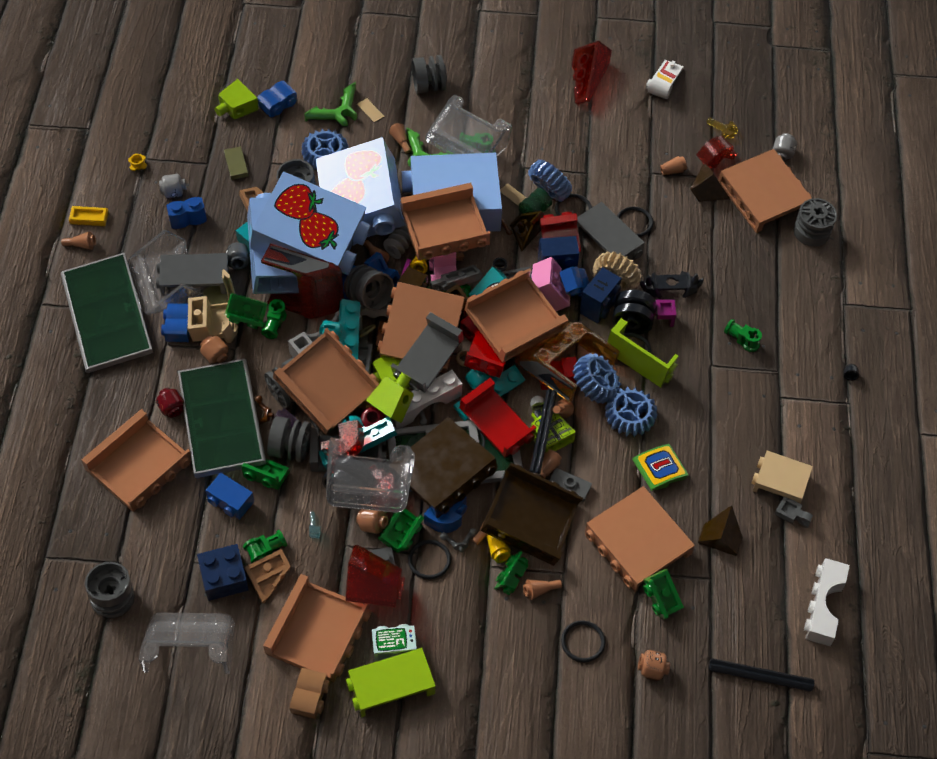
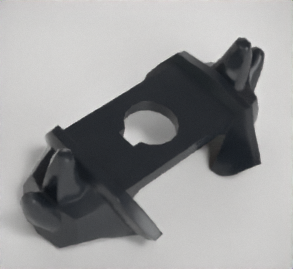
[640,271,704,299]

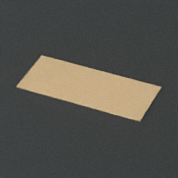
[357,99,384,122]
[500,184,530,208]

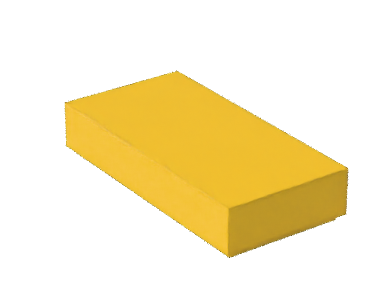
[69,206,109,226]

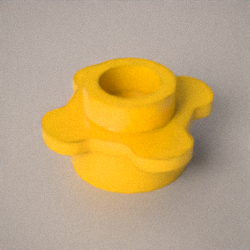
[128,154,147,171]

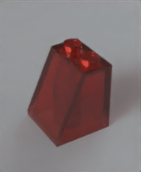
[345,545,405,607]

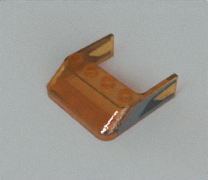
[514,322,620,403]

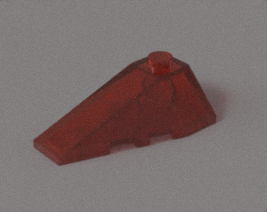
[571,41,612,105]

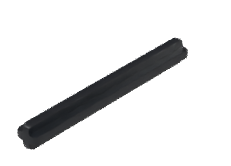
[530,389,557,475]
[709,658,815,691]

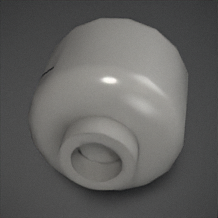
[772,133,797,161]
[159,174,186,198]

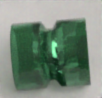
[519,188,552,214]

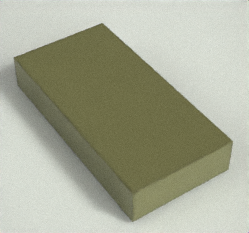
[224,146,249,180]

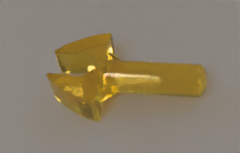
[706,117,738,138]

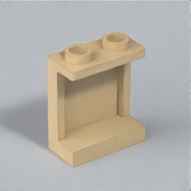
[751,451,813,503]

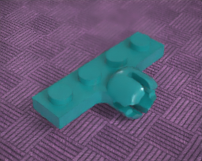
[319,299,360,360]
[453,365,526,421]
[319,416,398,470]

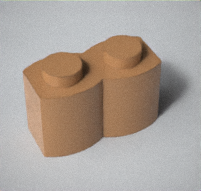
[289,668,330,719]

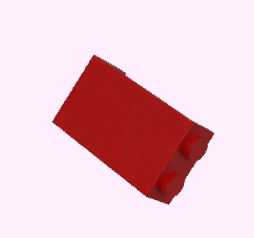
[464,329,506,378]
[459,378,537,458]

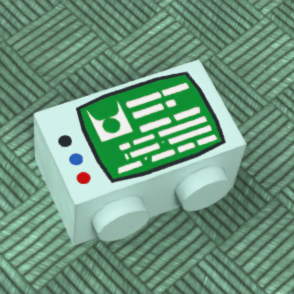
[372,624,417,661]

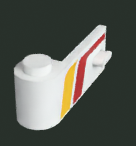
[646,60,684,99]

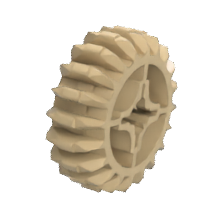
[592,251,642,292]

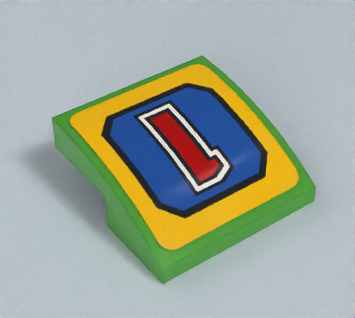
[632,444,688,491]

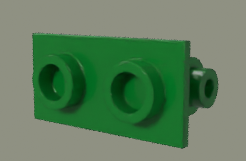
[494,551,529,595]

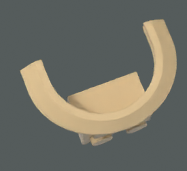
[188,269,238,343]

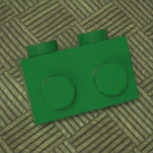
[225,293,268,329]
[241,454,290,490]
[378,506,424,553]
[643,569,684,619]

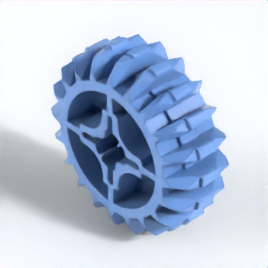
[301,129,349,170]
[528,160,572,202]
[572,353,621,403]
[605,387,657,437]

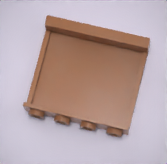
[718,149,812,233]
[400,183,490,261]
[465,268,568,362]
[377,282,465,373]
[273,328,379,435]
[81,409,192,512]
[585,486,695,593]
[263,574,372,682]

